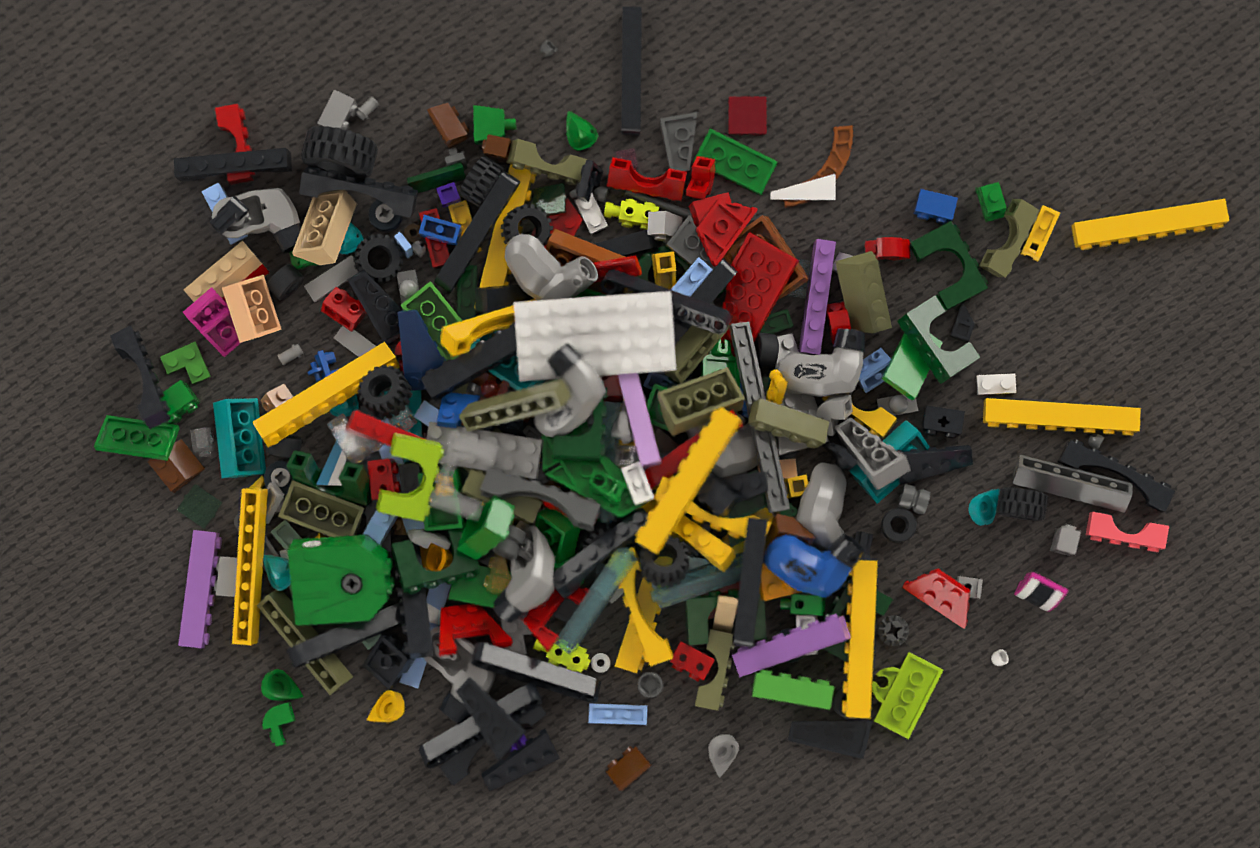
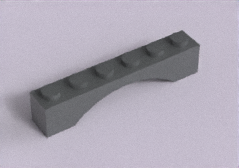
[480,468,600,531]

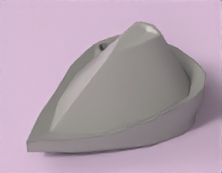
[611,401,634,444]
[708,734,739,778]

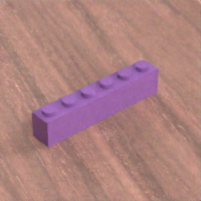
[798,239,836,356]
[178,530,222,648]
[732,614,851,677]

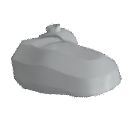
[686,422,777,478]

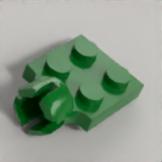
[700,339,740,389]

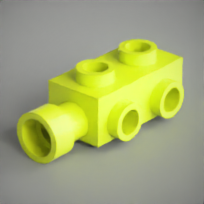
[604,199,659,230]
[533,637,591,673]

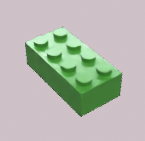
[401,281,474,360]
[751,670,834,709]

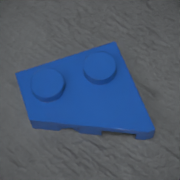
[437,392,481,428]

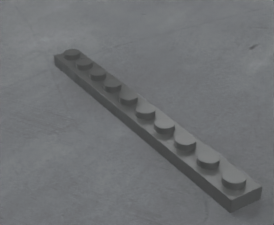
[729,322,790,513]

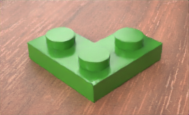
[160,342,211,385]

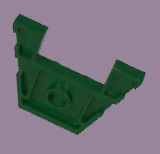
[725,470,798,547]

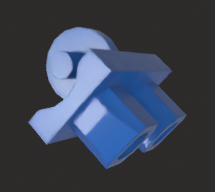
[307,350,339,381]

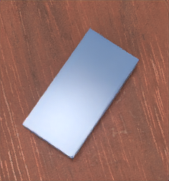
[394,232,413,259]

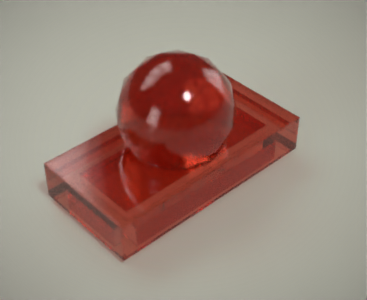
[481,380,510,399]

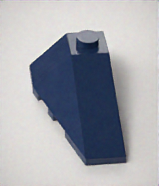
[398,309,446,391]

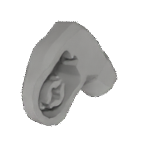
[505,234,598,301]
[796,463,847,552]

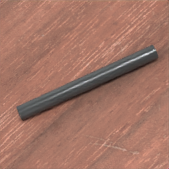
[625,190,693,219]

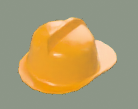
[419,543,453,571]

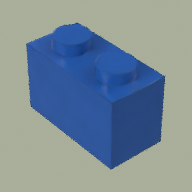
[914,189,958,225]
[419,215,463,246]

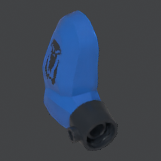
[764,534,864,598]

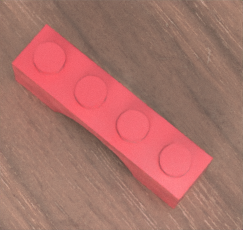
[1086,512,1169,552]

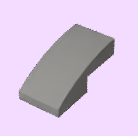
[407,529,451,550]

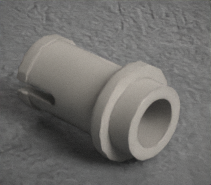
[355,96,379,120]
[278,344,304,365]

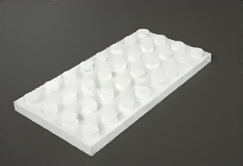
[514,291,676,381]

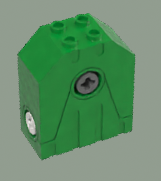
[287,535,395,625]

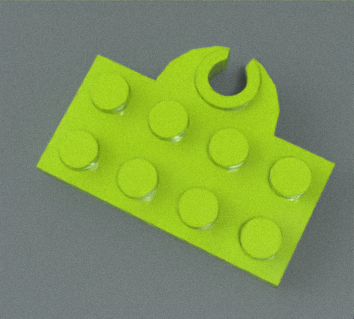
[872,652,943,739]

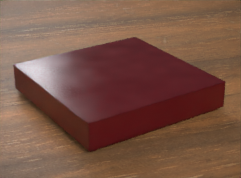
[728,96,767,135]

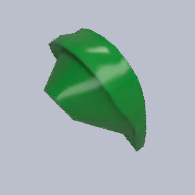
[566,111,598,151]
[261,669,304,701]

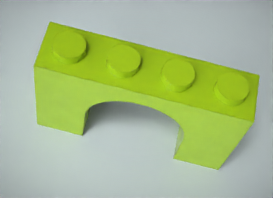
[376,433,444,521]

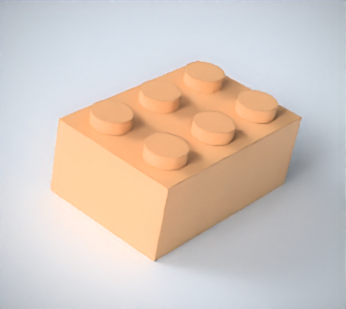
[222,275,282,343]

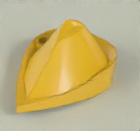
[367,690,405,722]

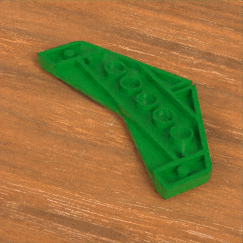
[542,378,651,517]

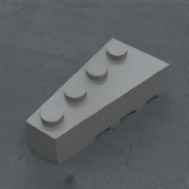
[834,418,911,490]

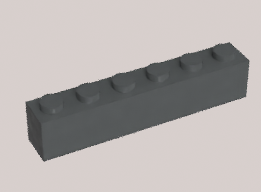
[1012,455,1133,513]

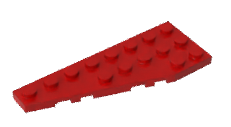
[721,232,799,357]

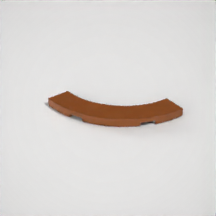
[784,125,853,208]

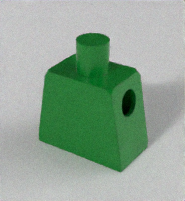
[473,105,516,145]
[975,182,1006,222]
[780,594,826,616]

